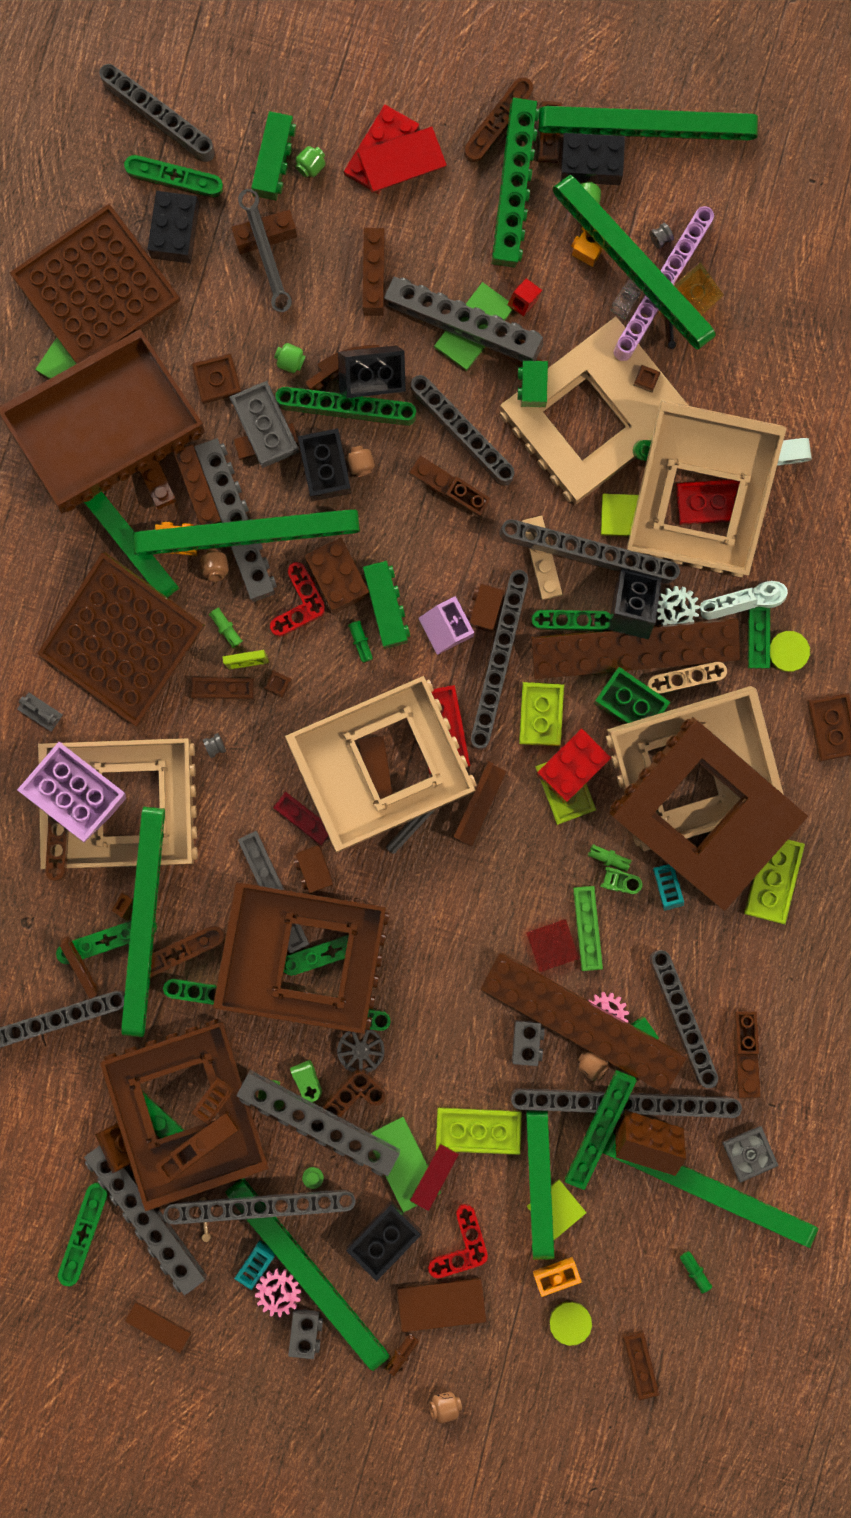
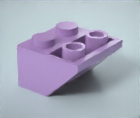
[418,596,474,655]

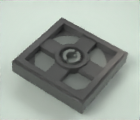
[722,1126,779,1183]

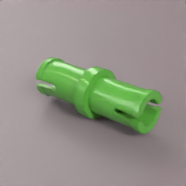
[209,607,243,649]
[588,844,632,872]

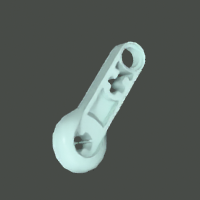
[700,581,788,620]

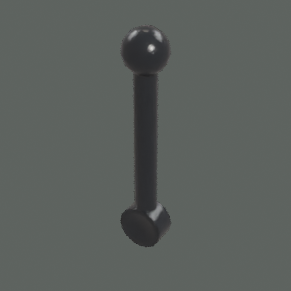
[668,321,676,350]

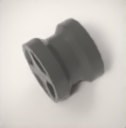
[649,223,674,249]
[203,733,226,758]

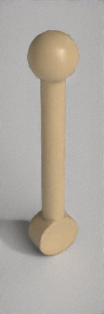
[199,1197,211,1242]

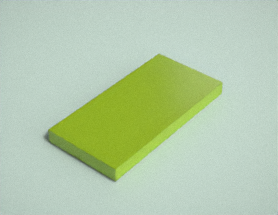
[744,840,805,925]
[436,1108,522,1155]

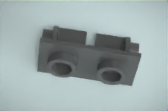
[17,692,63,732]

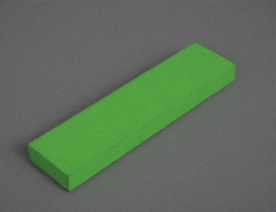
[573,886,603,971]

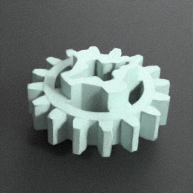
[656,586,700,625]

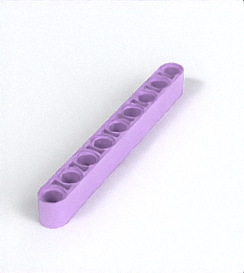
[614,206,714,361]

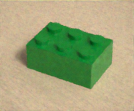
[593,667,670,724]

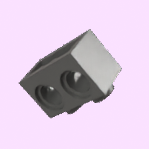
[512,1020,545,1066]
[288,1309,323,1359]

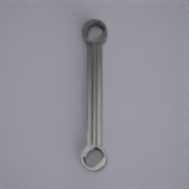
[238,189,292,312]

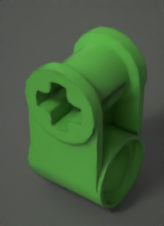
[600,867,642,894]
[290,1059,322,1102]

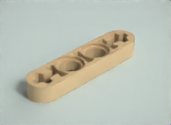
[647,662,727,694]

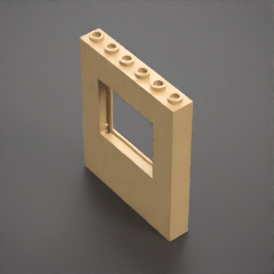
[499,317,688,505]
[627,400,787,577]
[285,676,477,853]
[606,686,784,851]
[38,738,198,870]

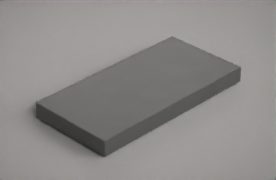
[230,381,299,468]

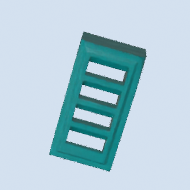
[653,864,684,911]
[234,1240,275,1290]

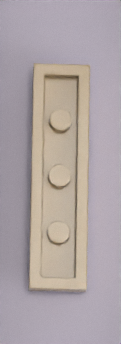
[522,516,562,600]

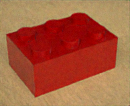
[536,728,611,803]

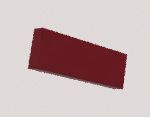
[273,791,329,846]
[410,1143,459,1211]

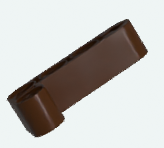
[312,1069,385,1138]

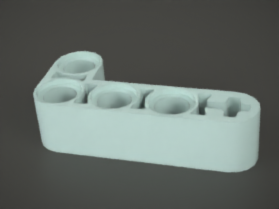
[777,438,812,466]

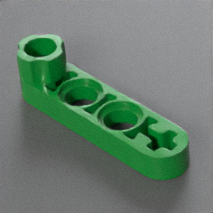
[532,610,610,631]

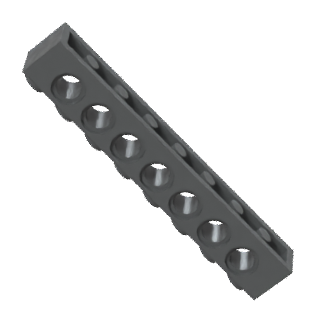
[384,277,544,362]
[194,438,277,602]
[236,1070,400,1176]
[84,1145,207,1296]

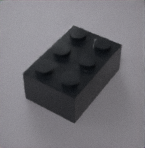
[560,133,625,185]
[147,191,200,264]
[338,345,406,398]
[298,428,352,502]
[608,568,662,640]
[346,1200,422,1282]

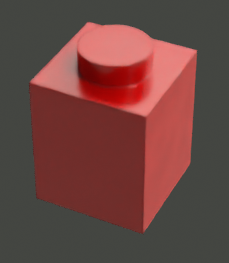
[507,278,542,317]

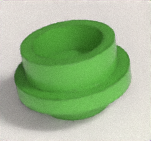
[302,1167,324,1189]

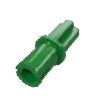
[348,621,373,663]
[680,1251,712,1294]

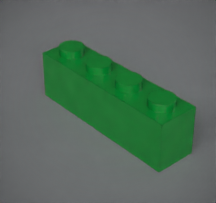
[251,111,297,201]
[363,561,411,649]

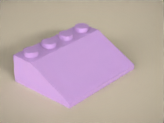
[17,742,126,843]

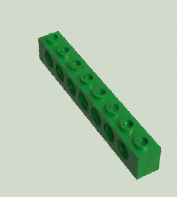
[491,97,540,268]

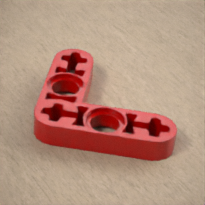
[270,562,325,637]
[428,1204,488,1279]

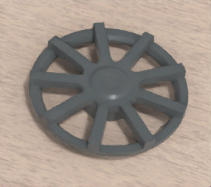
[337,1029,384,1072]

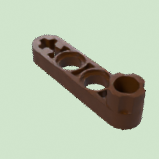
[45,816,69,881]

